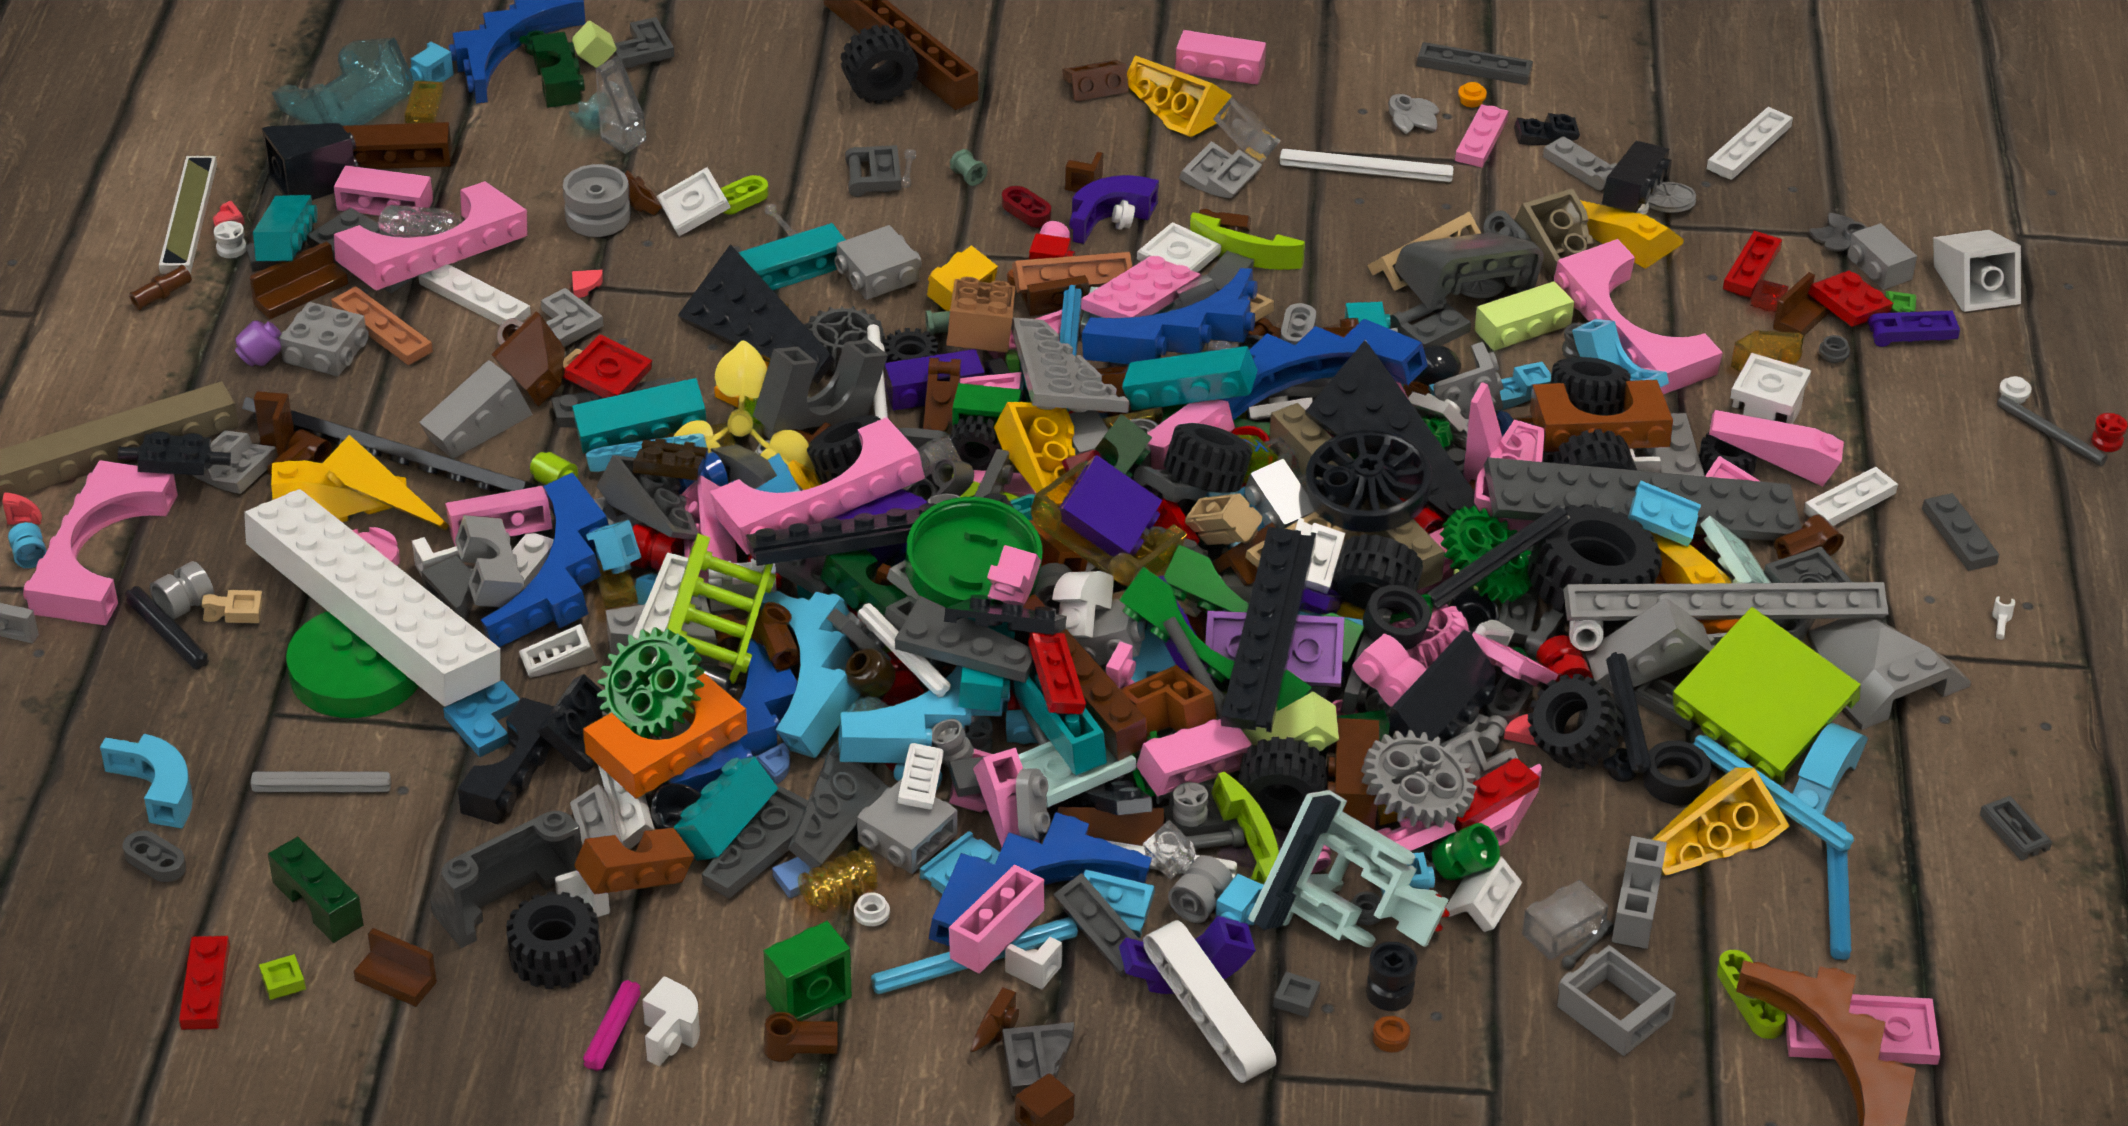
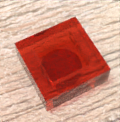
[1750,279,1789,312]

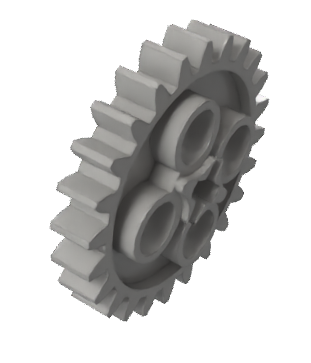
[1361,730,1477,829]

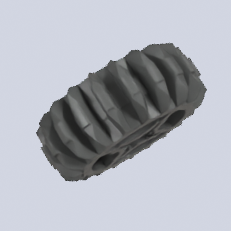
[804,305,885,374]

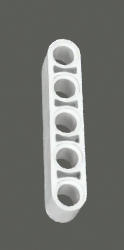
[1143,920,1276,1083]

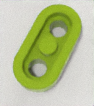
[720,175,769,215]

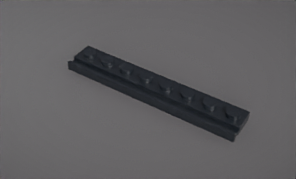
[746,493,1014,566]
[1221,527,1316,733]

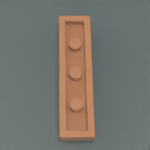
[1012,252,1132,293]
[331,286,433,365]

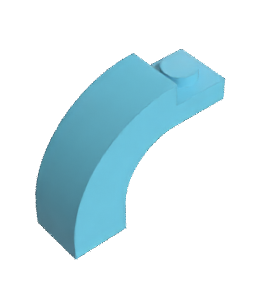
[1572,319,1669,388]
[1793,723,1868,815]
[100,734,193,828]

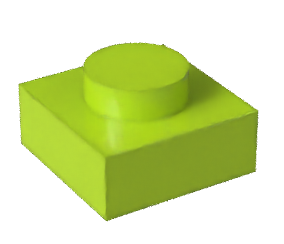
[259,954,306,1000]

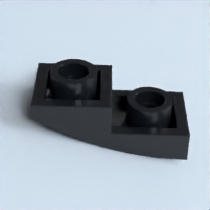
[1514,113,1580,145]

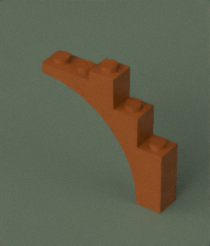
[1736,960,1916,1126]

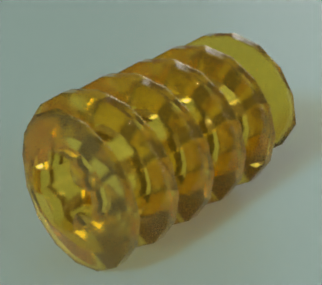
[798,846,878,913]

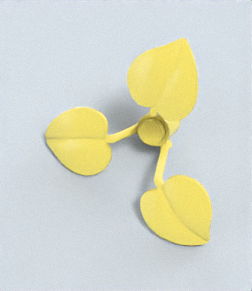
[673,340,815,471]

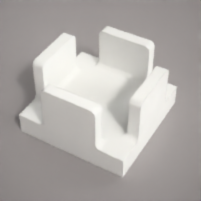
[1730,353,1811,424]

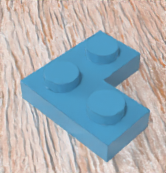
[443,680,520,757]

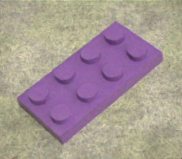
[1204,611,1344,687]

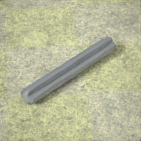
[251,771,391,792]

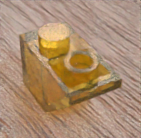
[1731,330,1804,373]

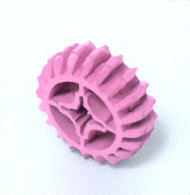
[1389,604,1470,669]

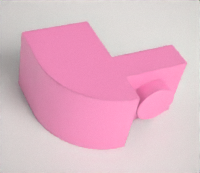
[987,545,1041,606]

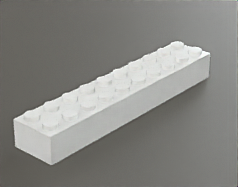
[245,489,500,707]

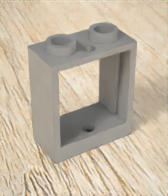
[1557,945,1676,1056]

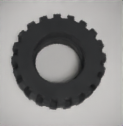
[1528,504,1662,625]

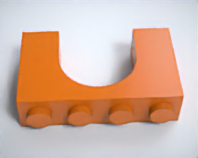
[583,673,748,799]

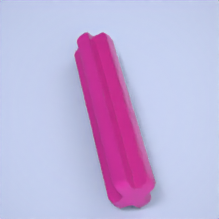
[583,980,641,1071]

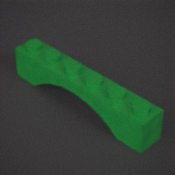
[1164,545,1364,670]
[1119,567,1312,712]

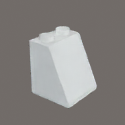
[1933,230,2021,312]

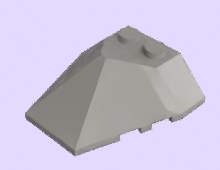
[1808,618,1971,730]

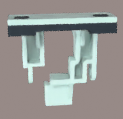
[1248,790,1450,947]

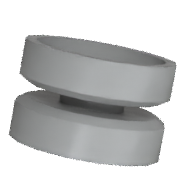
[563,164,631,237]

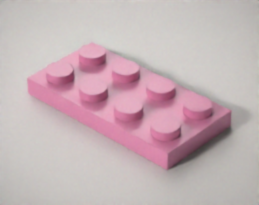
[1081,256,1201,318]
[1785,994,1940,1065]

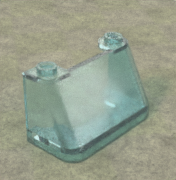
[272,37,414,126]

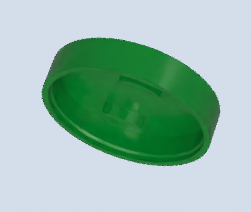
[905,497,1043,608]
[286,611,419,718]

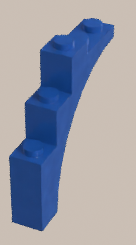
[448,0,586,104]
[1082,268,1257,364]
[1220,319,1428,420]
[481,472,609,647]
[661,637,798,796]
[928,812,1152,946]

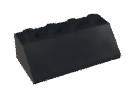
[1388,630,1497,744]

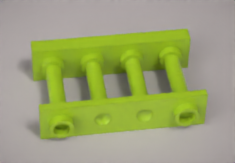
[666,533,776,684]

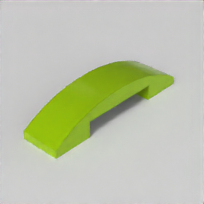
[1190,212,1305,270]
[1211,772,1279,885]

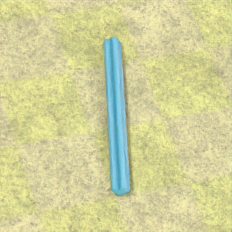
[1693,735,1854,852]
[871,917,1078,994]

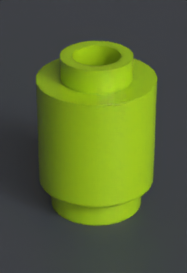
[530,452,578,485]

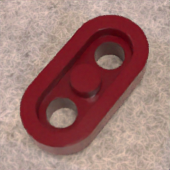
[1002,186,1051,228]

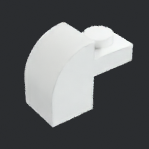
[1052,571,1114,638]
[643,976,700,1067]

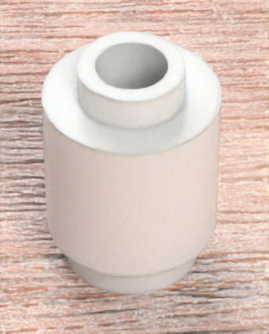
[1569,620,1603,651]

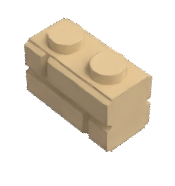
[1185,493,1262,546]

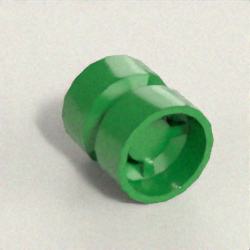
[1432,823,1500,881]

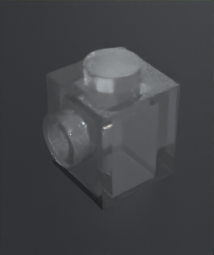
[1143,820,1196,880]

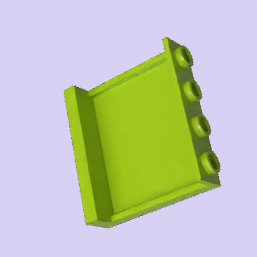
[1673,607,1861,785]

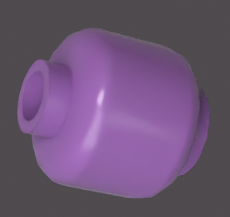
[235,320,282,367]

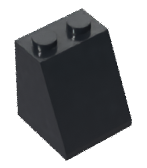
[262,123,359,200]

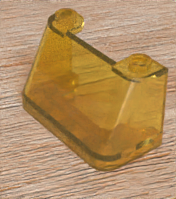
[1031,462,1187,586]

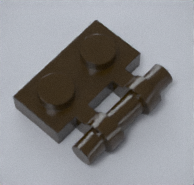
[633,438,708,481]

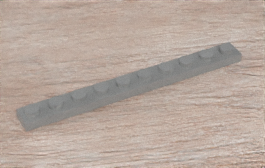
[1563,582,1889,621]

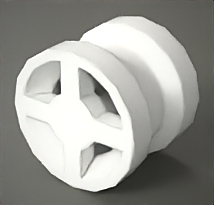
[214,221,247,258]

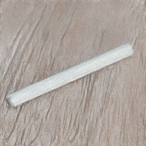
[1280,149,1454,183]

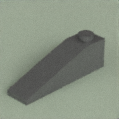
[596,455,698,540]

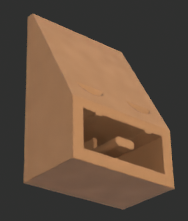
[946,277,1016,353]

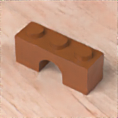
[574,827,694,895]

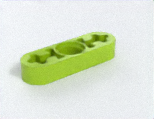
[1717,950,1786,1039]

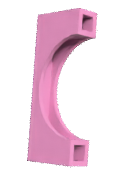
[334,181,527,291]
[1554,239,1723,395]
[710,417,925,555]
[23,460,178,626]

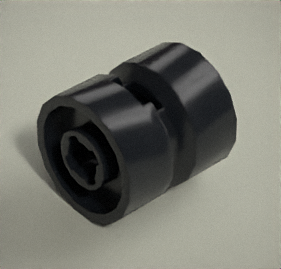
[1366,942,1417,1011]

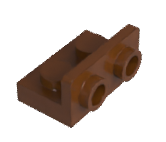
[1062,60,1129,101]

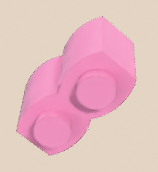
[1352,634,1426,707]

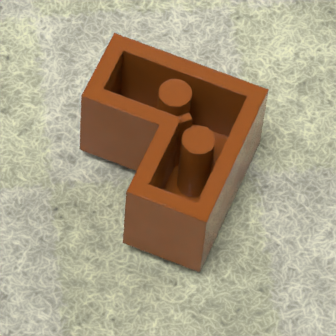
[1121,665,1217,737]

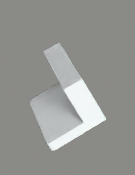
[1445,856,1522,932]

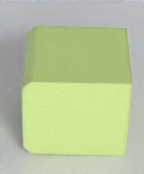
[572,21,617,69]

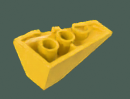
[1127,55,1232,137]
[1580,200,1684,269]
[994,402,1075,505]
[322,435,449,530]
[271,460,407,522]
[1644,530,1732,584]
[1652,768,1790,876]

